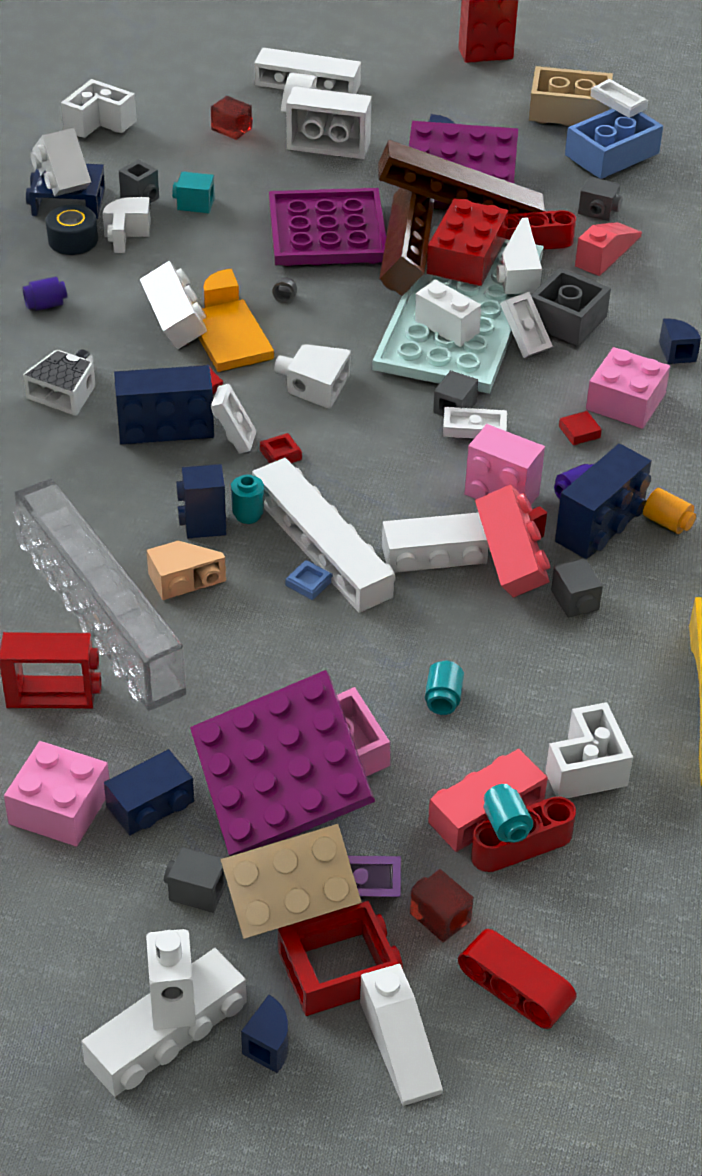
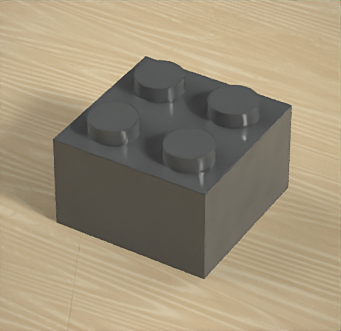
[531,268,611,346]

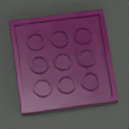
[409,121,518,209]
[269,188,386,266]
[190,670,375,856]

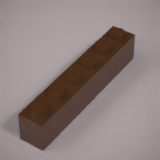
[378,140,545,214]
[379,188,435,296]

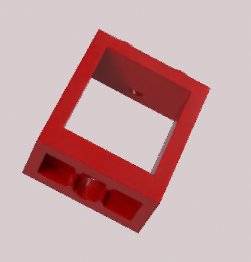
[0,633,102,709]
[278,900,403,1016]

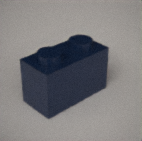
[176,464,227,539]
[104,749,194,836]

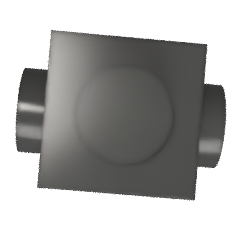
[118,159,160,203]
[578,176,623,221]

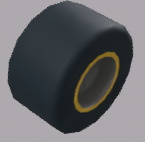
[46,204,98,255]

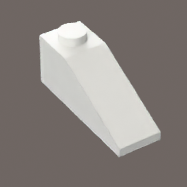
[497,218,542,294]
[360,964,443,1106]

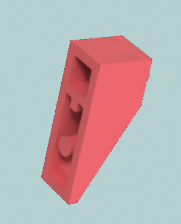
[575,222,642,276]

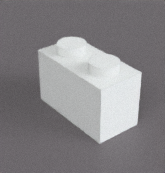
[415,279,481,347]

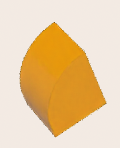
[203,268,239,308]

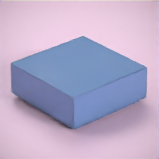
[285,560,333,600]

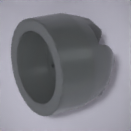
[272,277,297,303]

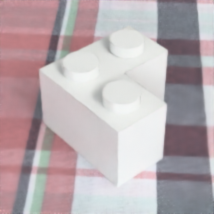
[61,79,137,138]
[31,128,91,197]
[545,702,633,799]

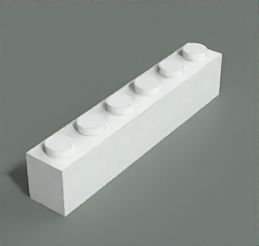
[252,458,396,613]

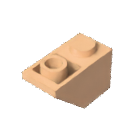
[147,540,226,600]

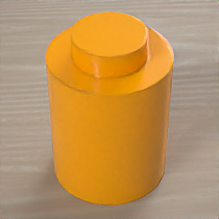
[643,487,696,534]

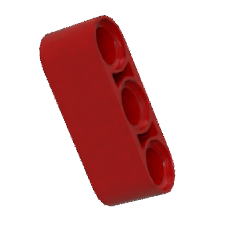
[506,210,576,250]
[471,796,576,872]
[457,929,577,1029]

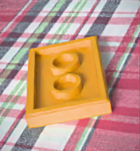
[198,299,274,372]

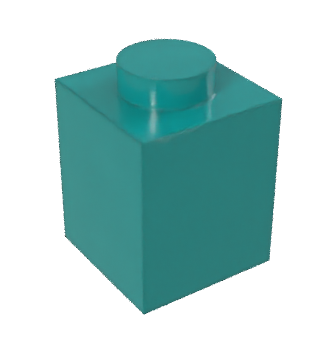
[172,172,215,213]

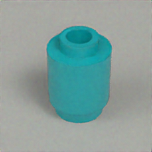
[231,474,264,524]
[425,660,464,715]
[483,784,533,843]

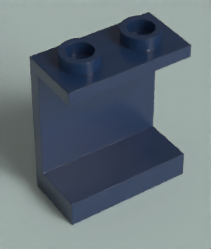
[26,164,106,219]

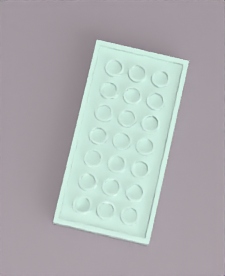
[372,226,544,394]

